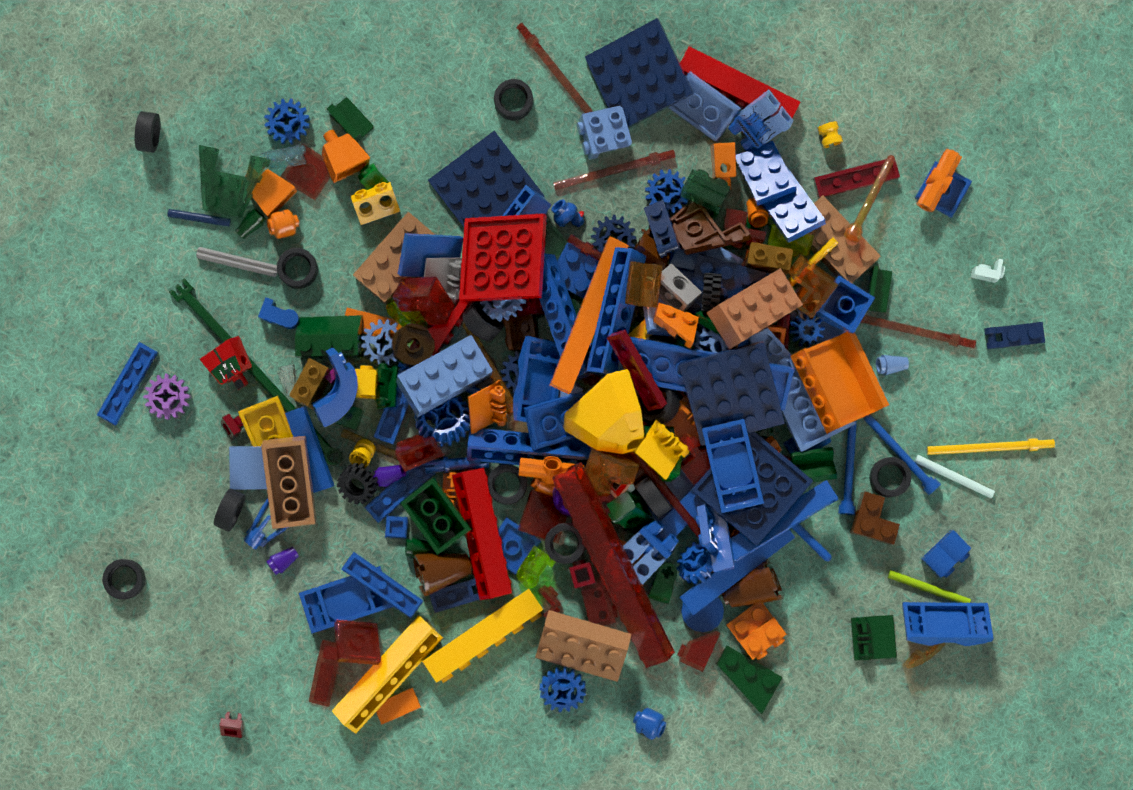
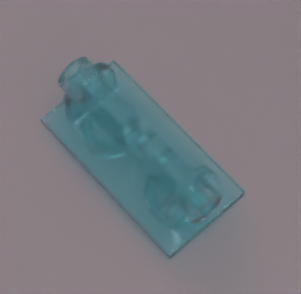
[260,144,306,170]

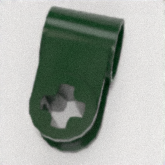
[648,562,677,604]

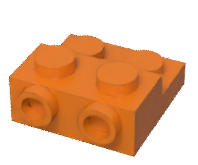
[726,603,787,660]

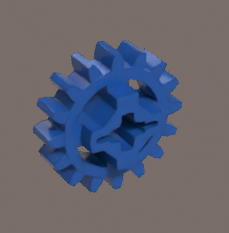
[264,99,310,145]
[644,169,690,215]
[676,542,713,584]
[539,666,586,712]

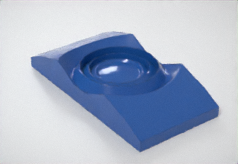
[513,336,560,423]
[702,419,764,513]
[299,566,394,634]
[902,602,994,646]

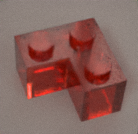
[392,277,455,325]

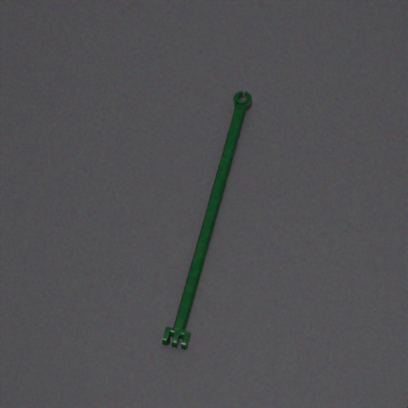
[169,278,342,466]

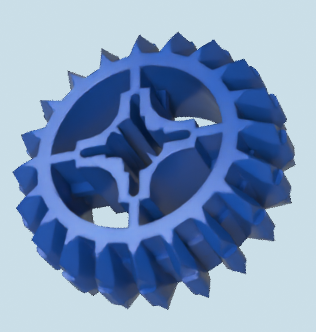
[414,396,470,447]

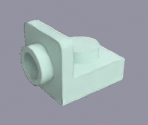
[971,259,1005,283]

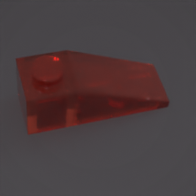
[309,639,346,707]

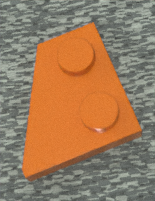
[653,302,699,349]

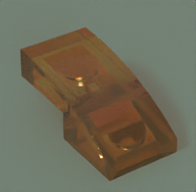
[902,643,946,669]

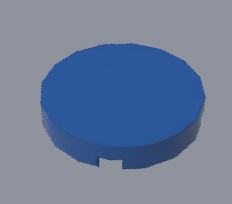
[681,597,724,632]

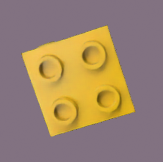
[635,420,689,480]

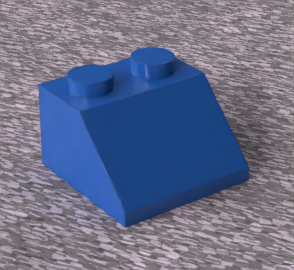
[814,276,875,334]

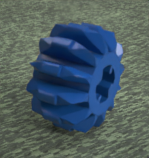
[789,312,825,348]

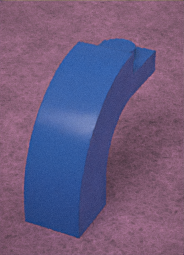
[311,348,358,428]

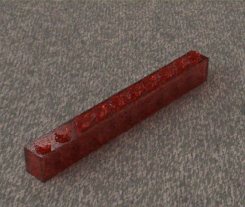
[552,462,675,668]

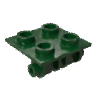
[851,615,897,661]

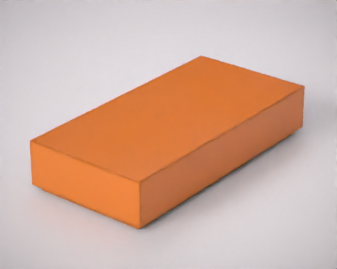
[376,687,421,725]

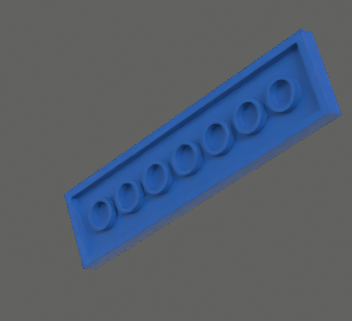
[617,337,794,410]

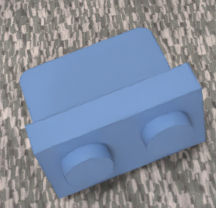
[577,106,632,160]

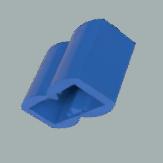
[921,530,971,578]

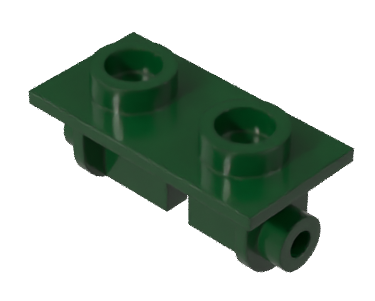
[375,363,398,409]

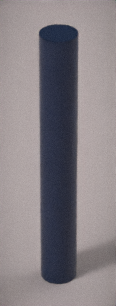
[167,209,231,227]

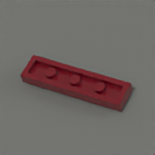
[813,157,900,199]
[607,330,667,411]

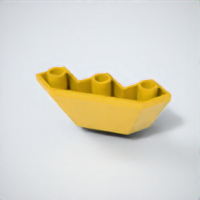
[563,369,644,454]

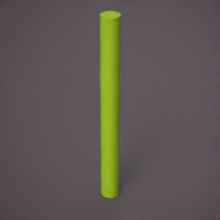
[887,570,971,603]

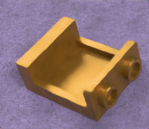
[744,242,793,276]
[290,359,331,410]

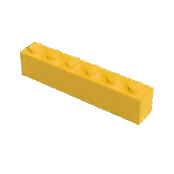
[422,589,543,683]
[332,615,443,734]

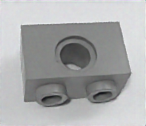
[649,264,702,312]

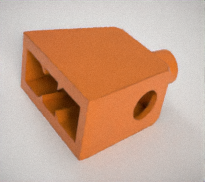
[322,130,370,183]
[710,142,736,191]
[245,168,297,218]

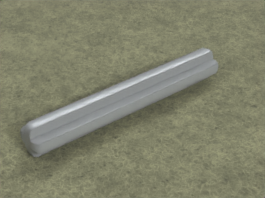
[196,247,278,277]

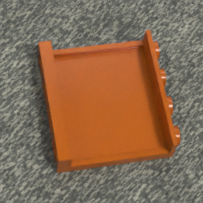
[790,332,889,433]

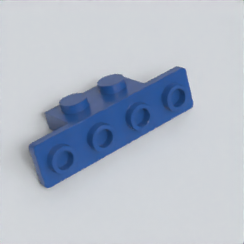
[696,505,735,574]

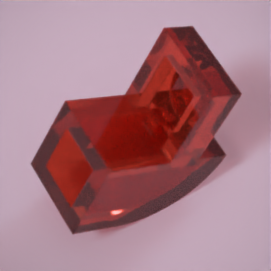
[723,208,766,249]
[679,433,711,485]

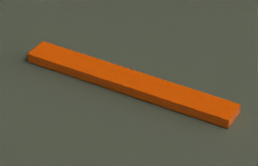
[550,236,629,394]

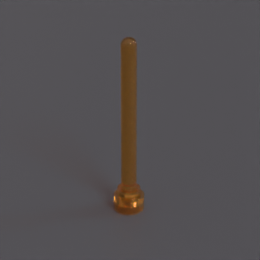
[844,155,895,242]
[463,323,513,414]

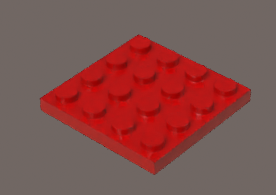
[459,214,547,302]

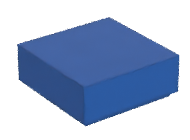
[385,516,408,539]

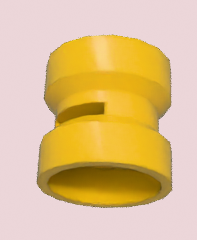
[817,121,843,148]
[349,439,376,468]

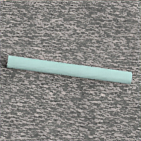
[914,455,995,498]

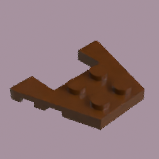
[671,182,751,255]

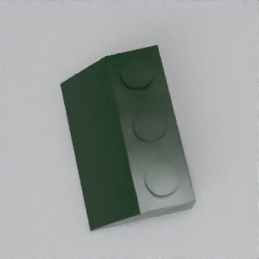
[295,315,363,359]
[401,477,472,555]

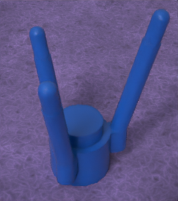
[243,498,289,550]

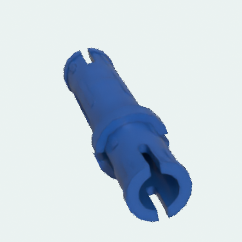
[424,457,489,474]

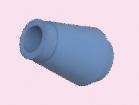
[876,355,909,376]

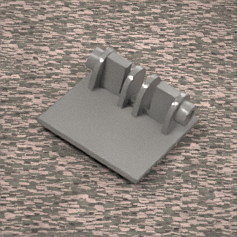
[421,258,462,303]

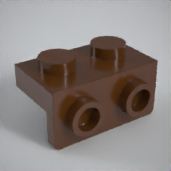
[502,311,539,351]

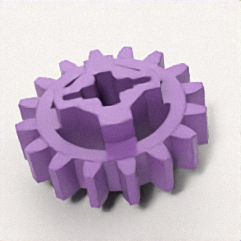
[143,373,191,420]

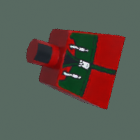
[200,336,252,390]

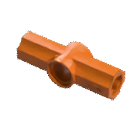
[917,148,962,212]
[518,456,584,484]

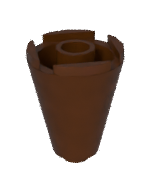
[413,553,473,597]
[722,559,784,607]

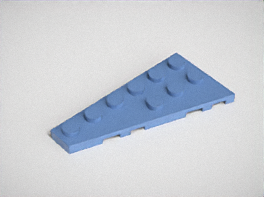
[748,328,856,452]

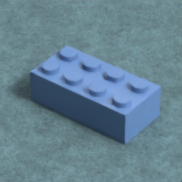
[396,335,493,418]

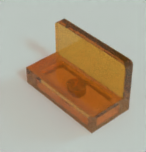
[625,261,663,308]

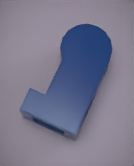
[258,297,300,329]

